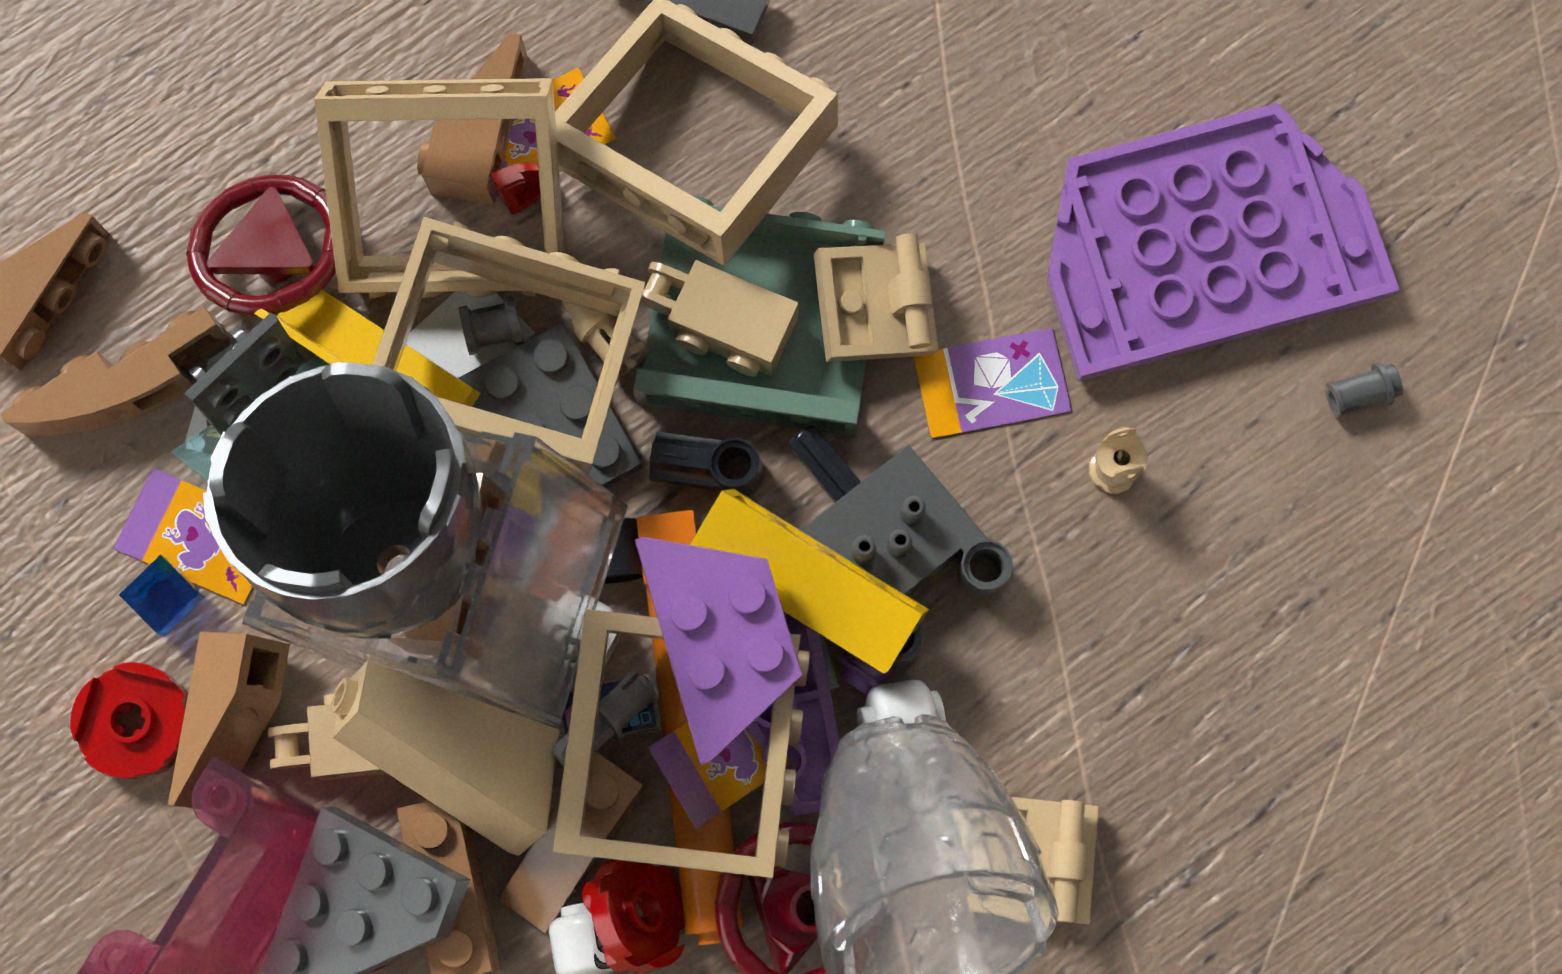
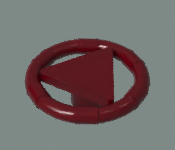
[186,174,336,316]
[714,822,876,974]

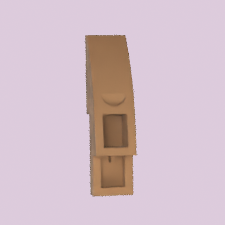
[0,307,230,436]

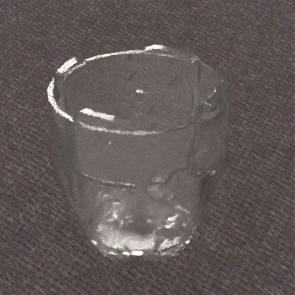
[810,714,1059,974]

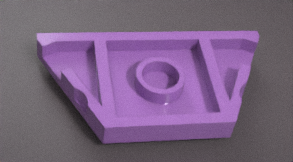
[635,537,802,766]

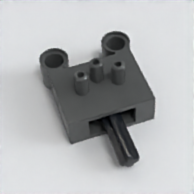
[789,425,1013,669]

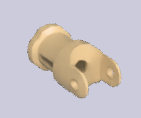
[562,300,650,378]
[1089,427,1148,495]

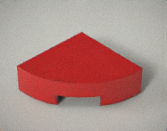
[490,163,541,215]

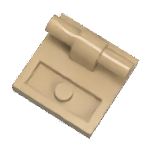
[813,233,939,362]
[970,794,1099,925]

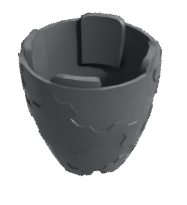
[203,362,482,639]

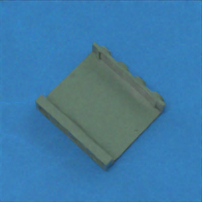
[633,196,886,437]

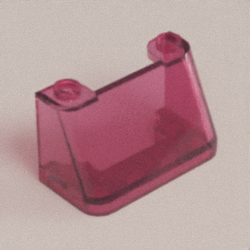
[77,756,321,974]

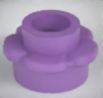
[838,652,892,695]

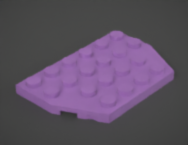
[1046,103,1400,382]

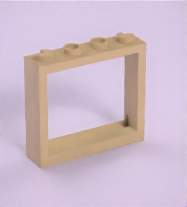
[555,0,838,266]
[314,78,565,298]
[372,217,645,486]
[553,609,809,878]

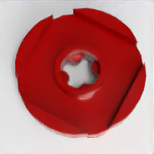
[70,662,188,779]
[582,859,685,974]

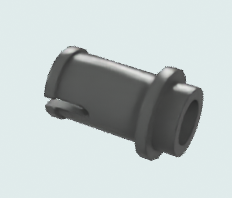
[1325,362,1403,417]

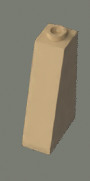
[331,660,559,856]

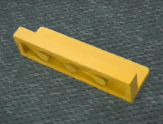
[254,277,481,407]
[690,489,929,673]

